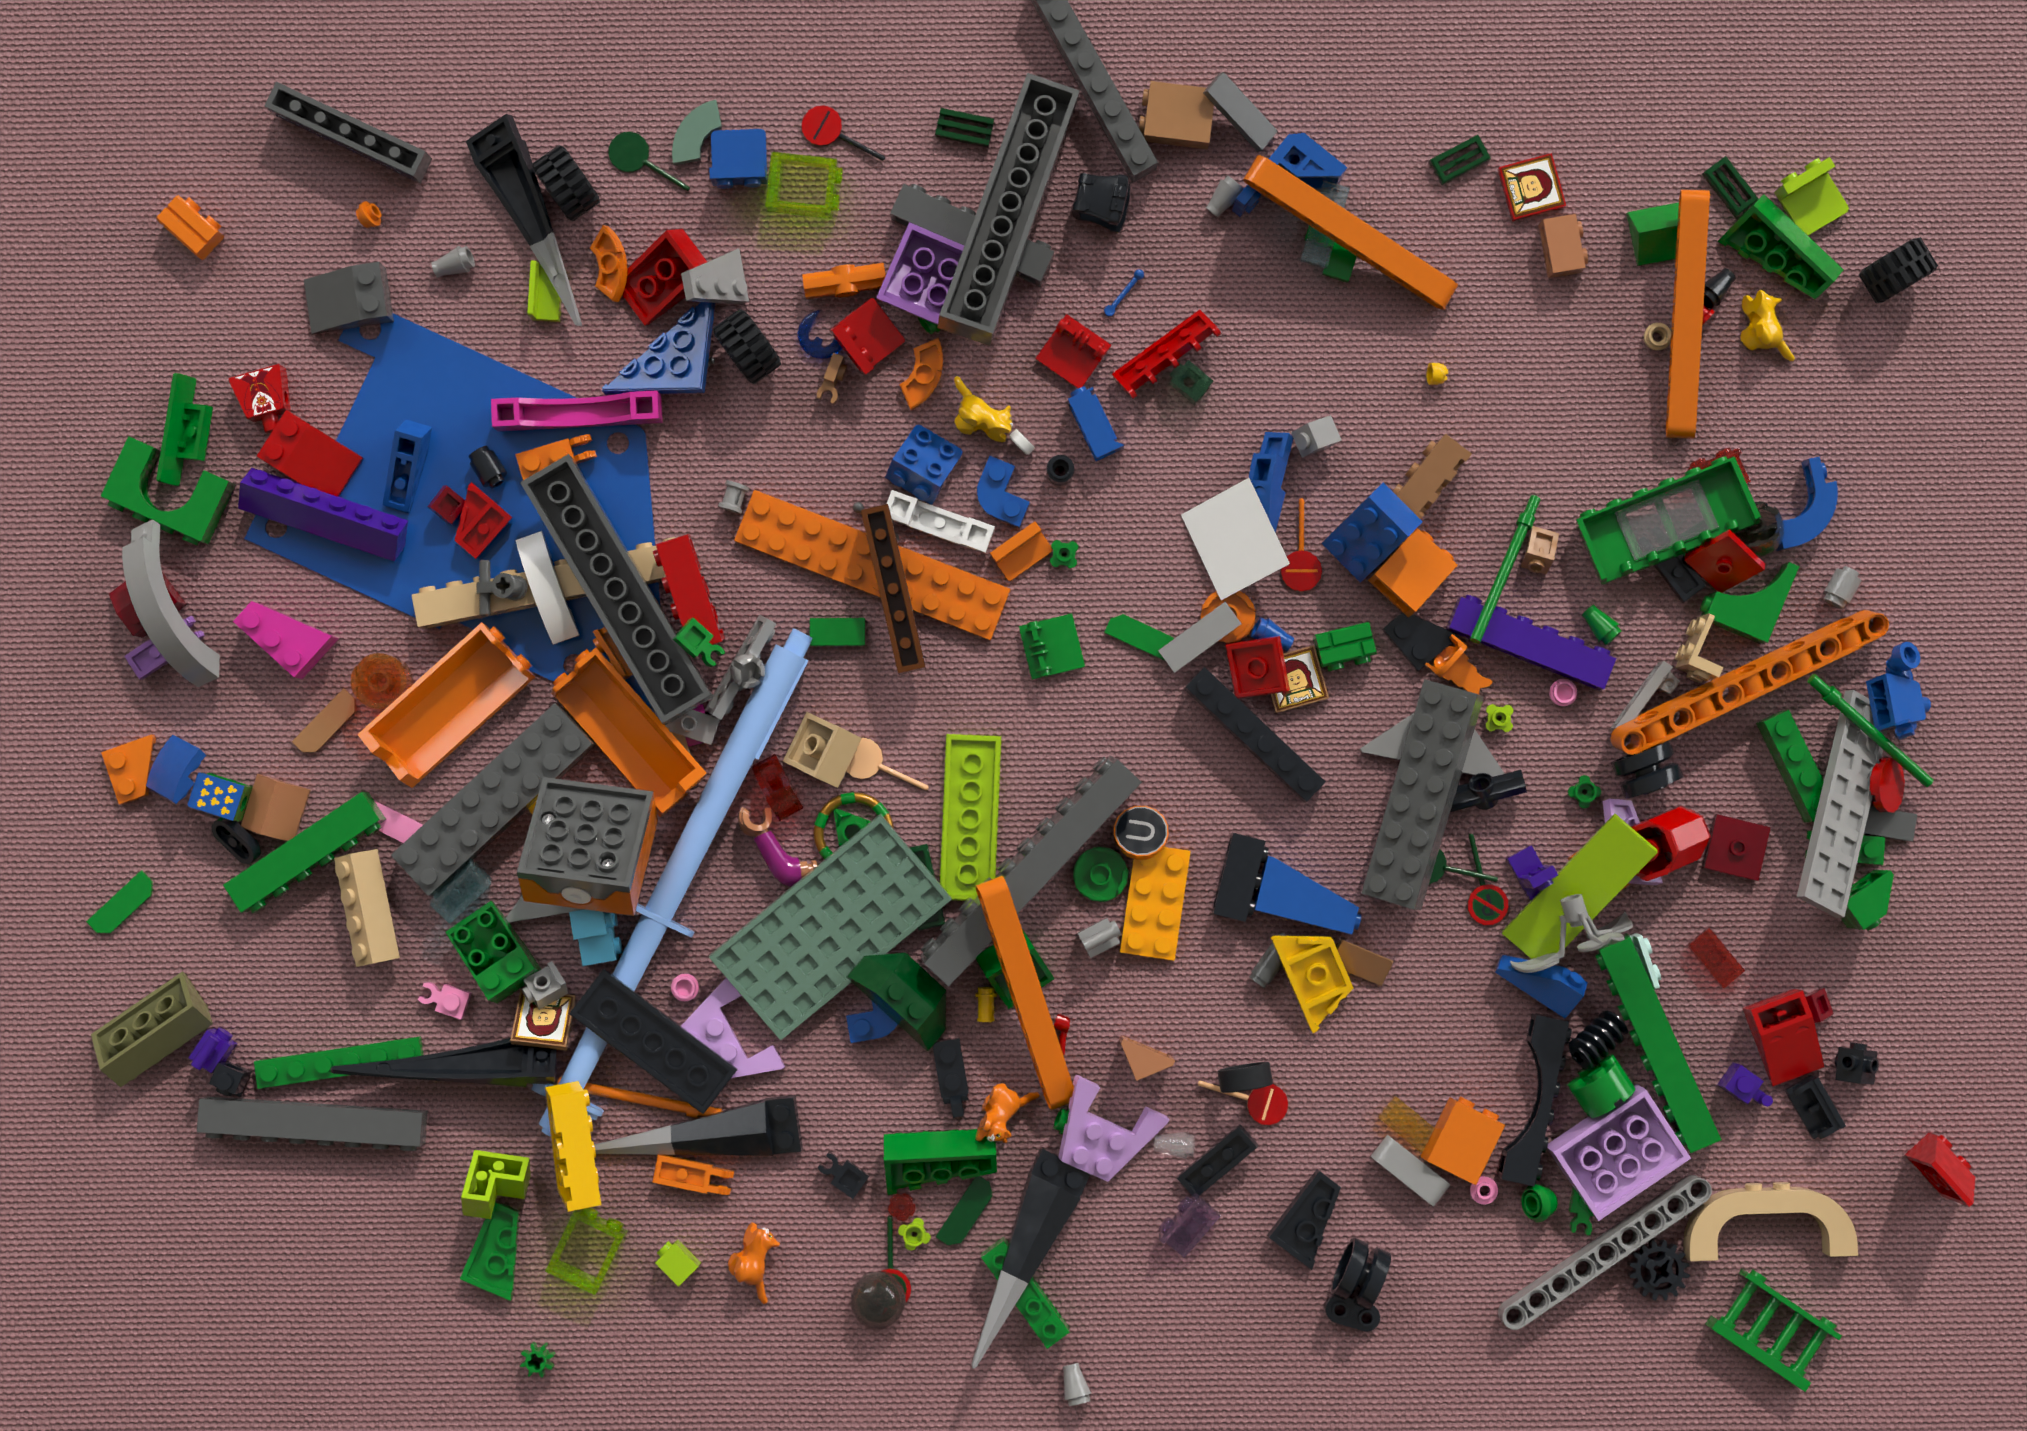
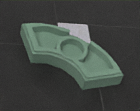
[672,100,722,165]

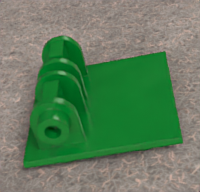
[1019,613,1085,680]

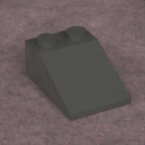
[304,262,394,334]

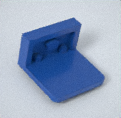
[709,129,768,189]
[885,425,963,505]

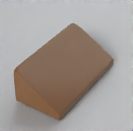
[1337,939,1394,986]

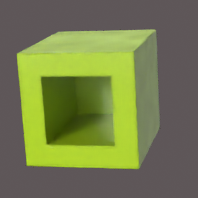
[655,1239,701,1287]

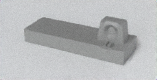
[1610,661,1680,731]

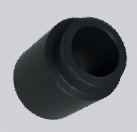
[469,446,507,489]
[1046,455,1074,486]

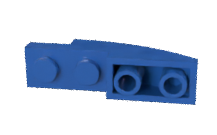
[1249,432,1294,533]

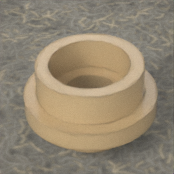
[1644,323,1671,350]

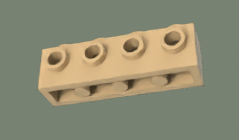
[334,849,400,967]

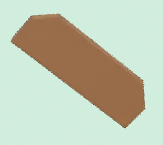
[292,688,356,752]

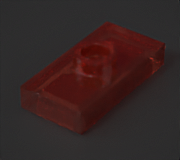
[1686,928,1745,988]

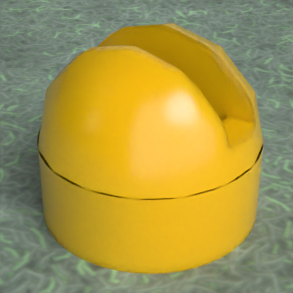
[1426,363,1448,385]

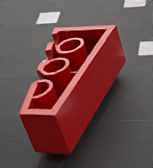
[653,533,725,645]

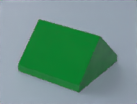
[1626,202,1679,266]

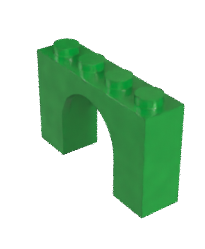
[101,436,236,546]

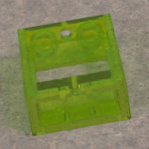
[765,152,843,219]
[545,1207,628,1295]

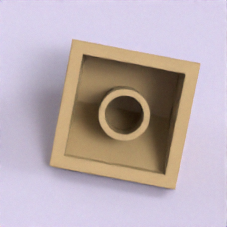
[783,712,862,788]

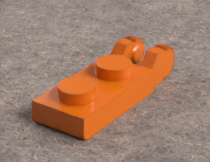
[515,434,597,480]
[652,1154,734,1195]

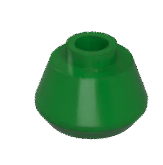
[1521,1184,1558,1223]

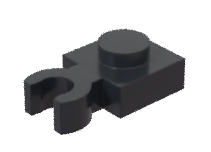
[818,1152,870,1199]

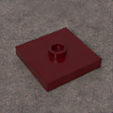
[1702,814,1771,881]

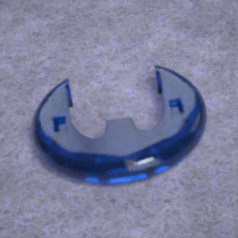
[798,310,842,359]

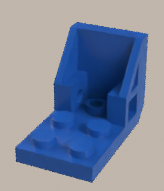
[1232,133,1347,217]

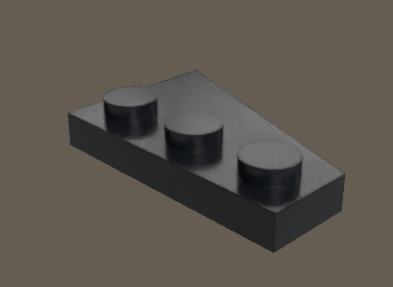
[1267,1169,1341,1270]

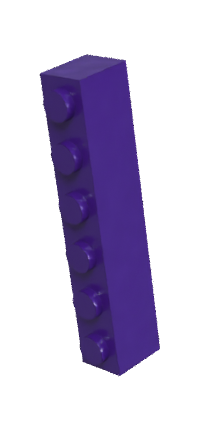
[238,468,408,562]
[1446,595,1617,691]

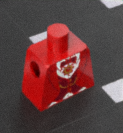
[228,364,291,434]

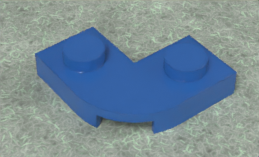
[977,456,1030,528]
[846,1001,898,1043]

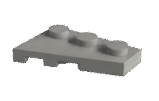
[681,248,749,304]

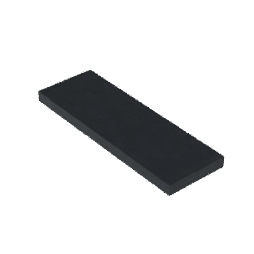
[569,969,738,1114]

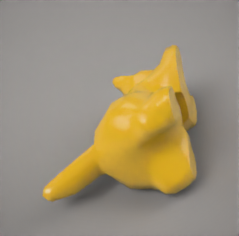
[1740,290,1795,361]
[954,376,1013,442]

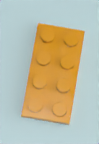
[1120,847,1191,961]

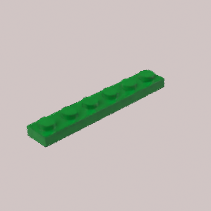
[254,1036,424,1089]

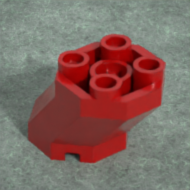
[1630,806,1711,881]

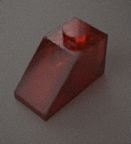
[751,754,804,821]

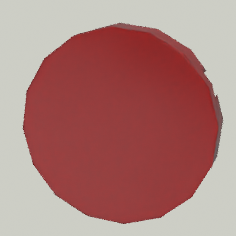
[1870,757,1905,813]

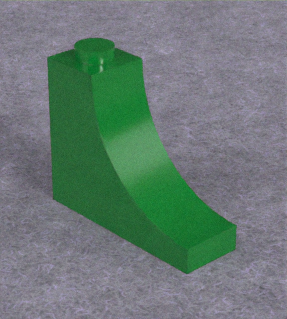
[1699,562,1800,645]

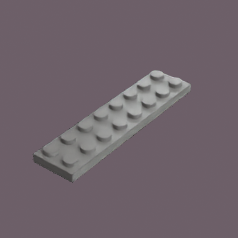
[1797,690,1888,918]

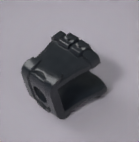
[1072,173,1130,233]

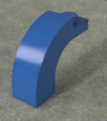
[1771,456,1838,551]

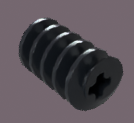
[1569,1011,1629,1071]

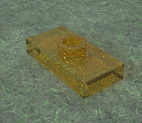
[1378,1096,1435,1153]

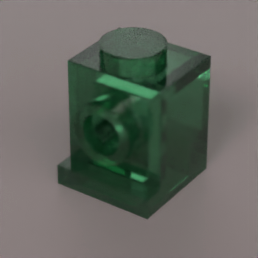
[1169,360,1214,406]

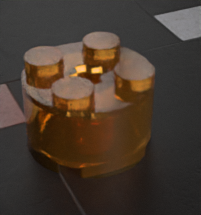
[351,653,413,710]

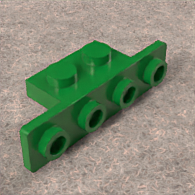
[156,373,213,486]

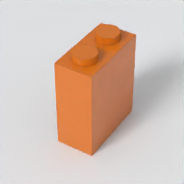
[1368,528,1458,618]
[1420,1096,1505,1185]

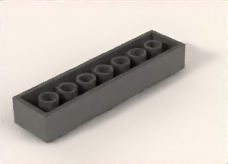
[1362,679,1484,910]
[391,703,596,896]

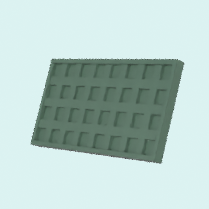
[709,813,952,1040]

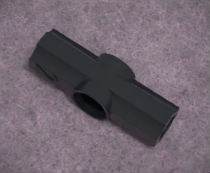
[1450,770,1527,812]

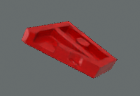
[454,482,513,559]

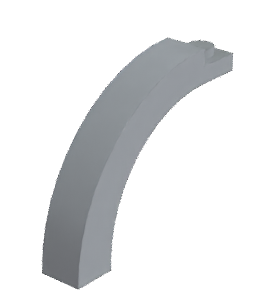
[122,520,220,687]

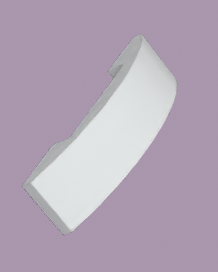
[887,490,995,553]
[516,531,580,645]

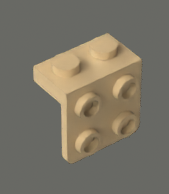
[1675,613,1723,683]

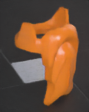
[1425,634,1492,694]

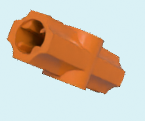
[802,263,886,299]

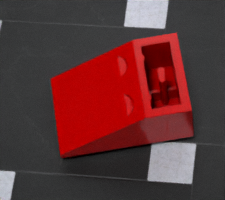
[1742,989,1825,1086]

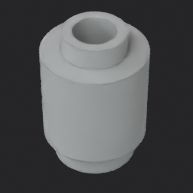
[1823,566,1862,609]

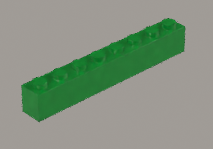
[1595,933,1722,1153]

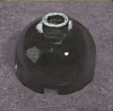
[1734,501,1785,558]
[851,1271,906,1329]

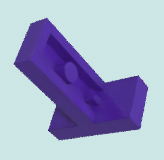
[1506,845,1558,901]

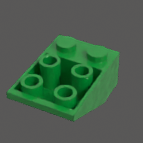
[445,901,541,1004]

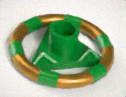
[814,792,894,860]

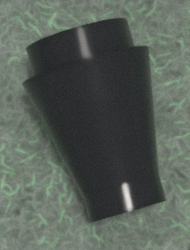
[1704,268,1736,309]

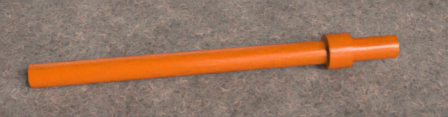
[557,1077,722,1118]

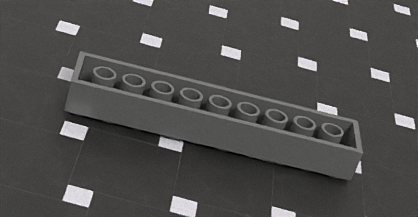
[937,73,1080,346]
[520,454,714,725]
[920,755,1142,987]

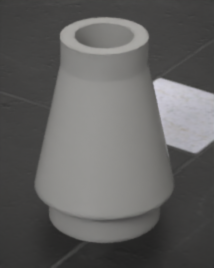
[1205,175,1244,218]
[431,246,475,278]
[1062,1363,1092,1406]

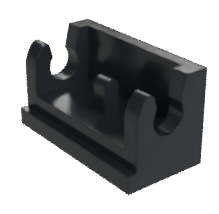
[1785,1075,1846,1139]

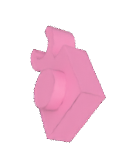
[418,982,472,1020]

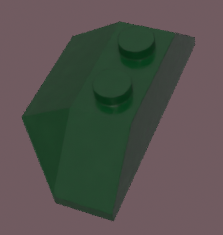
[846,953,946,1051]

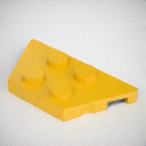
[1270,936,1353,1033]

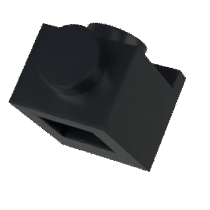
[209,1061,252,1097]

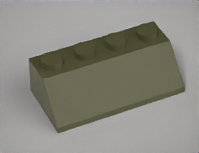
[91,971,213,1087]

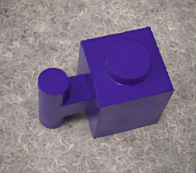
[188,1027,238,1073]
[1717,1062,1773,1107]

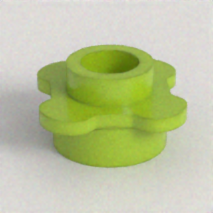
[1485,704,1514,732]
[898,1218,931,1251]

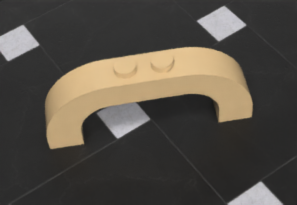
[1683,1182,1858,1261]

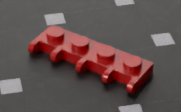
[1112,309,1222,399]

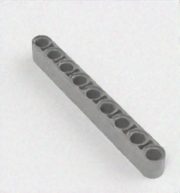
[1498,1175,1712,1330]

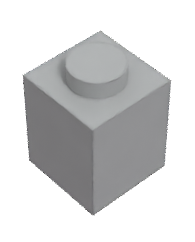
[1291,415,1342,458]

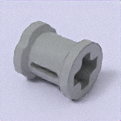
[718,480,750,514]

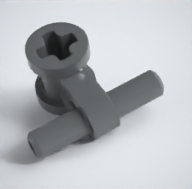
[476,560,528,616]

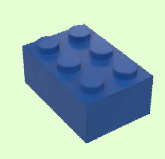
[1321,482,1423,582]

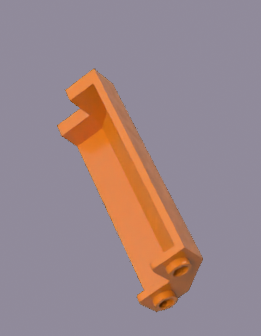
[357,622,535,788]
[551,648,707,818]

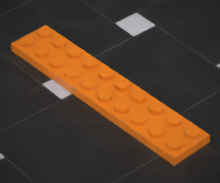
[734,490,1011,641]

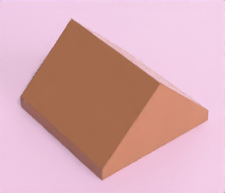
[241,774,311,841]
[1119,1035,1175,1081]

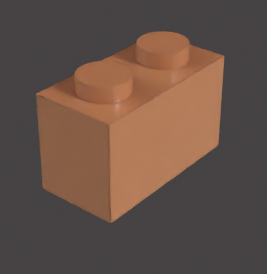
[1538,214,1588,278]

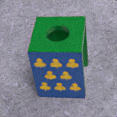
[188,772,253,821]

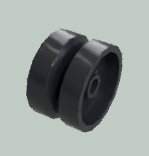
[1611,740,1684,799]
[1330,1237,1391,1310]

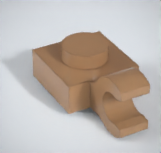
[817,353,848,405]

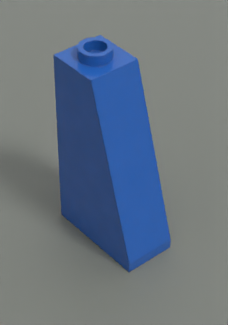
[1254,856,1362,934]

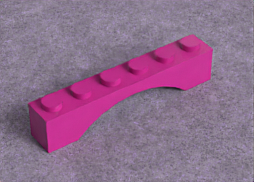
[491,391,663,431]

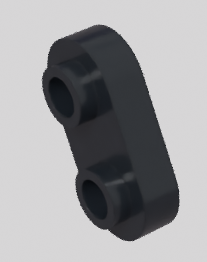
[211,817,261,864]
[1324,1295,1380,1332]

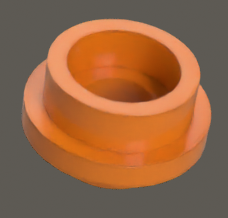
[356,201,381,228]

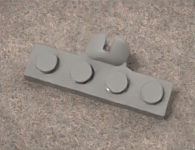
[705,615,776,720]

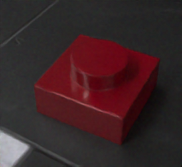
[427,485,465,524]
[1805,988,1834,1023]

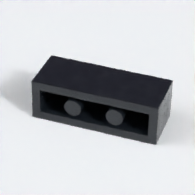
[1212,833,1269,922]

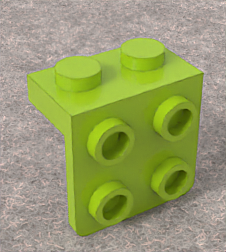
[1774,157,1849,235]

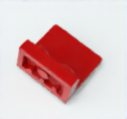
[829,298,905,375]

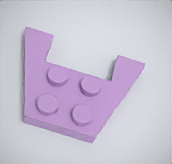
[681,978,785,1078]
[1059,1075,1169,1182]

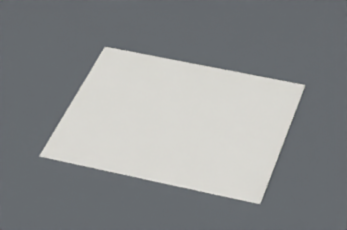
[1181,478,1290,600]

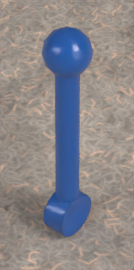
[1104,269,1144,317]

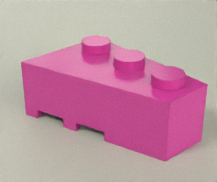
[233,601,339,679]

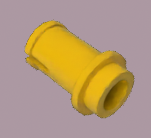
[975,987,997,1022]

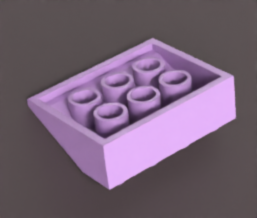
[1547,1084,1691,1221]

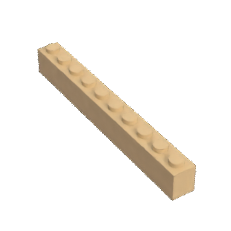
[412,537,676,629]

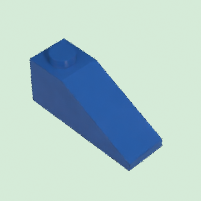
[382,420,432,513]
[1495,955,1588,1018]

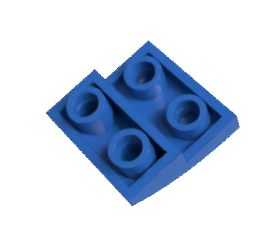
[146,735,206,804]

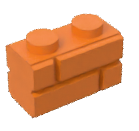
[156,195,224,260]

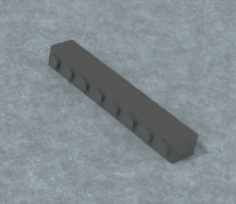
[1031,0,1158,183]
[197,1096,428,1151]

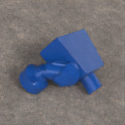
[1866,642,1931,740]

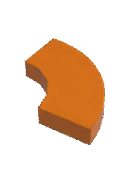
[590,225,627,302]
[899,338,943,411]

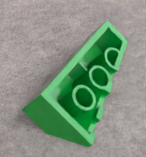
[1717,194,1844,299]
[884,1129,997,1195]

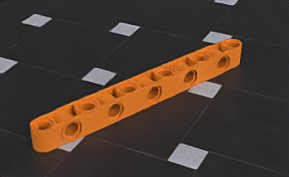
[1610,610,1889,755]

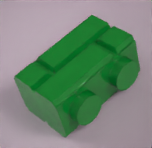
[1313,622,1377,672]

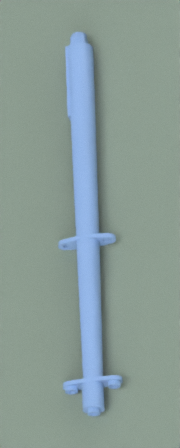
[531,628,813,1137]

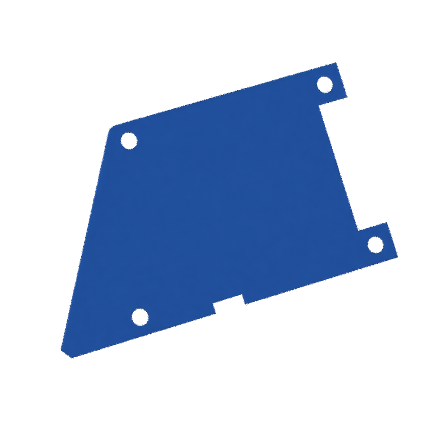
[244,313,661,717]

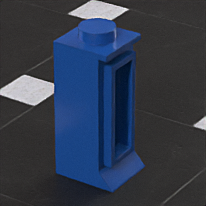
[1067,386,1124,462]

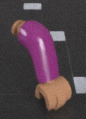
[738,807,817,887]

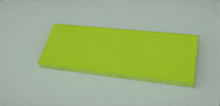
[940,734,1001,901]
[1502,813,1658,959]

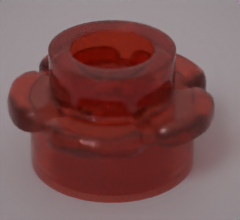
[888,1193,915,1221]

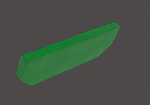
[1104,614,1174,661]
[86,870,153,933]

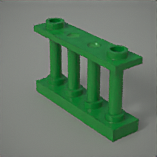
[1705,1269,1842,1392]

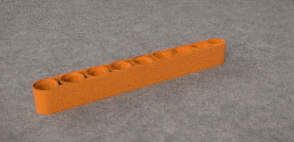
[1243,155,1458,310]
[1666,190,1710,439]
[975,876,1074,1111]

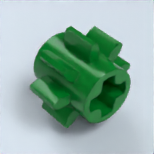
[520,1341,556,1378]

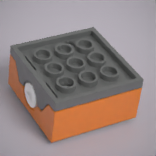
[517,777,658,916]

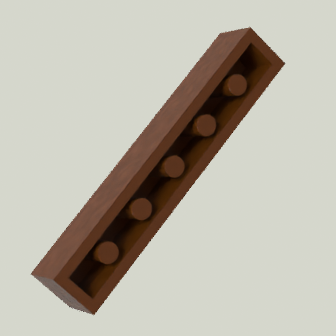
[861,504,926,675]

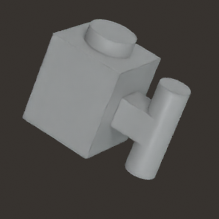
[1077,917,1122,958]

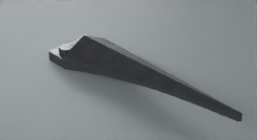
[331,1038,557,1087]

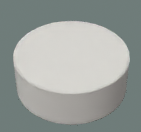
[1010,429,1035,455]

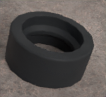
[1217,1062,1273,1093]

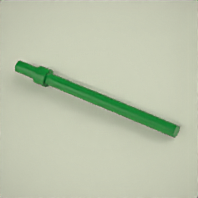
[1470,495,1541,644]
[1807,674,1934,787]

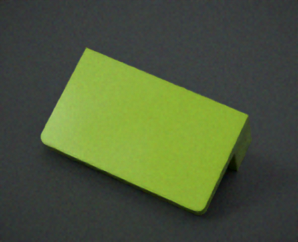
[527,260,561,322]

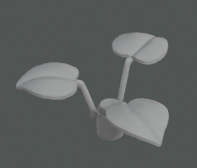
[1510,894,1633,973]

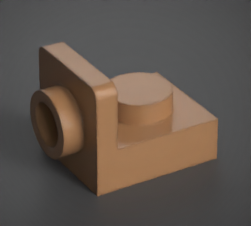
[1521,526,1559,574]

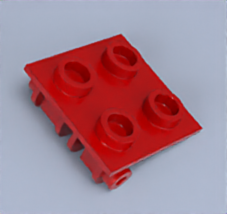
[1035,314,1112,388]

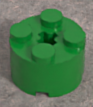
[1567,1054,1636,1118]

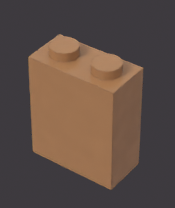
[1139,81,1214,150]

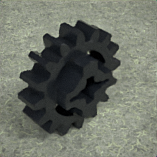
[1627,1239,1690,1301]

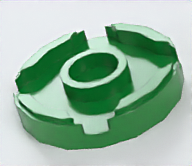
[1073,847,1128,902]

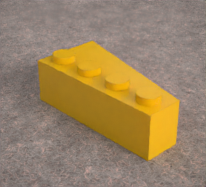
[545,1081,601,1212]

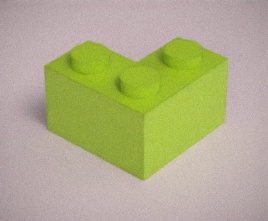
[461,1150,531,1219]

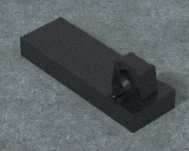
[1177,1124,1258,1199]

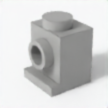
[522,961,568,1010]

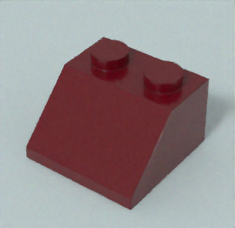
[109,572,187,638]

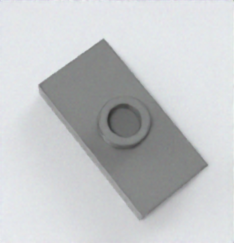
[665,710,720,745]

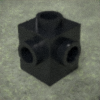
[1835,1042,1879,1085]

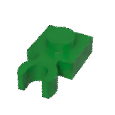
[672,618,725,667]
[1568,1187,1595,1235]

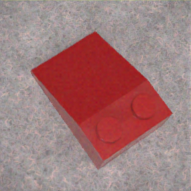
[622,229,707,326]
[257,410,363,497]
[1905,1133,1975,1207]

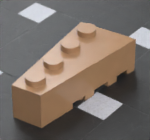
[1393,434,1472,546]

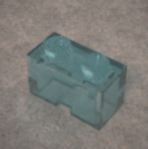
[430,859,492,924]

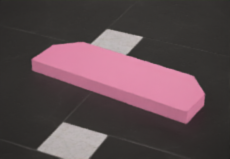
[374,800,423,843]

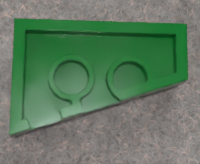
[460,1201,520,1301]

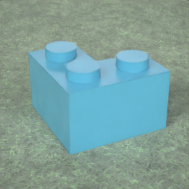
[569,909,622,966]

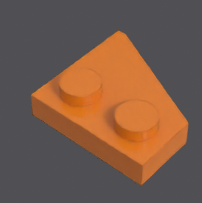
[101,734,156,804]

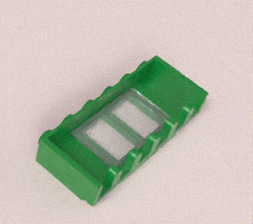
[1576,456,1761,585]

